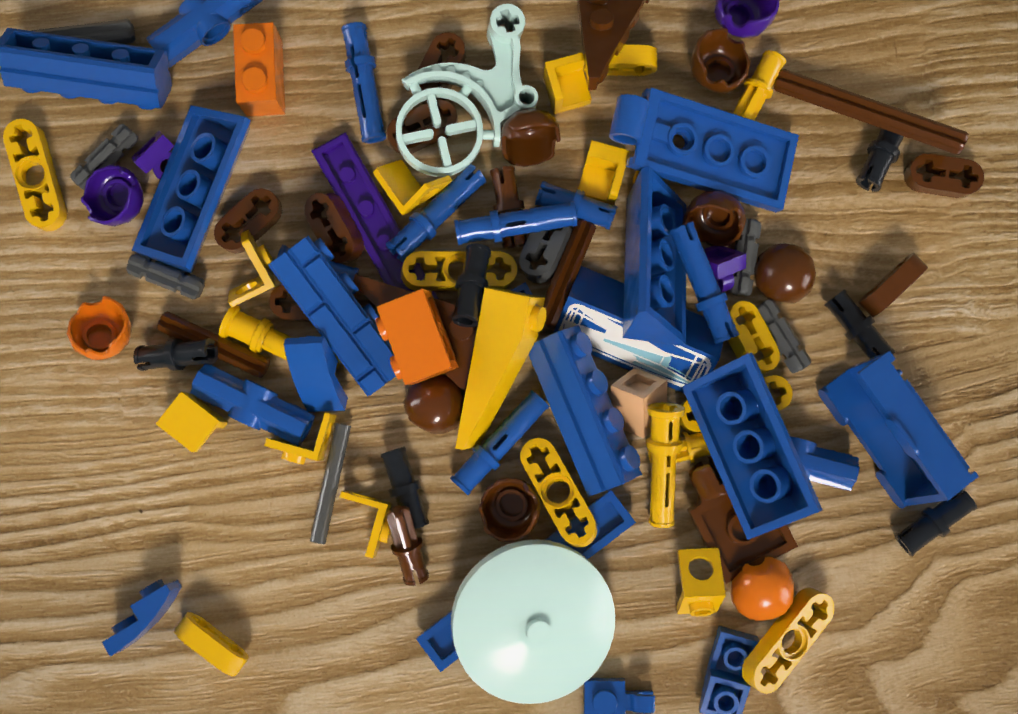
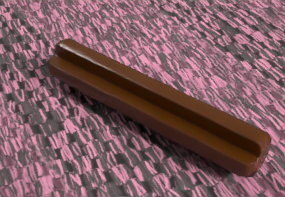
[543,219,596,329]
[157,312,270,378]

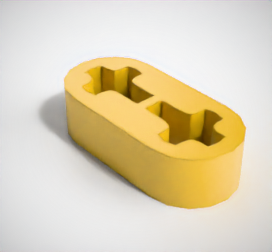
[583,44,657,76]
[728,301,780,374]
[174,612,249,676]

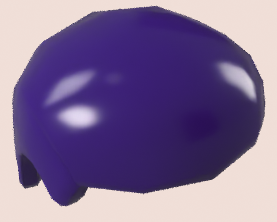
[715,0,780,38]
[81,165,144,226]

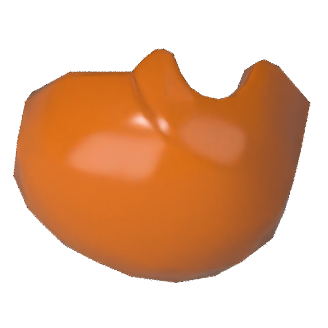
[67,296,132,360]
[730,556,794,621]

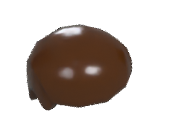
[690,28,750,93]
[500,108,561,167]
[681,191,746,246]
[754,243,816,304]
[403,374,465,434]
[478,478,540,542]

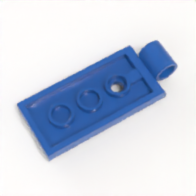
[609,87,799,213]

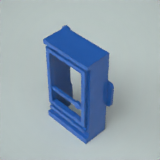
[818,351,979,509]

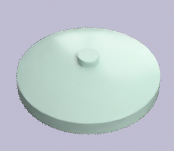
[451,539,615,704]

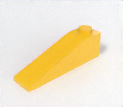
[455,288,546,450]

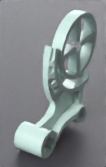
[396,4,539,177]

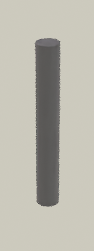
[310,423,351,544]

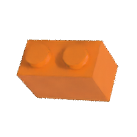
[233,22,285,117]
[376,289,459,385]

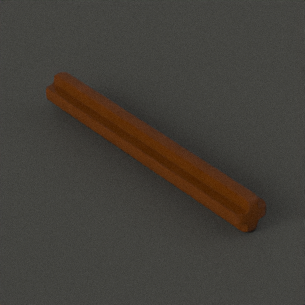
[774,69,969,154]

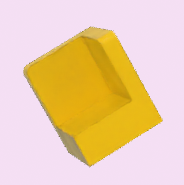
[543,53,592,114]
[578,140,630,205]
[156,392,228,452]

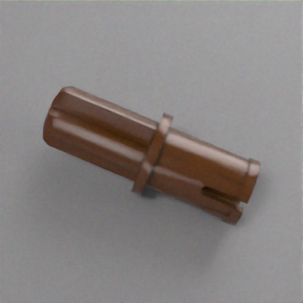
[386,505,429,586]

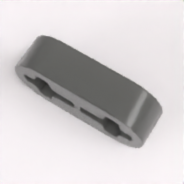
[519,226,572,283]

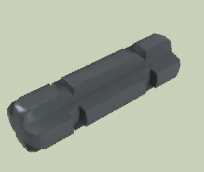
[70,124,139,190]
[729,219,762,296]
[126,253,205,299]
[756,299,811,373]

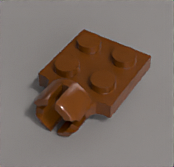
[687,456,798,584]

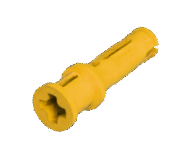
[218,305,341,374]
[646,402,685,528]

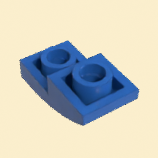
[284,336,348,412]
[102,579,182,656]
[699,626,760,714]

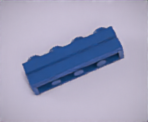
[0,28,172,110]
[268,236,396,396]
[529,325,642,497]

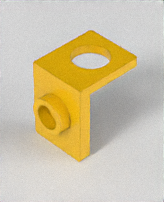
[373,160,452,215]
[228,230,275,308]
[264,412,336,465]
[339,490,392,559]
[676,548,726,617]

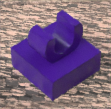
[131,131,174,179]
[704,246,746,293]

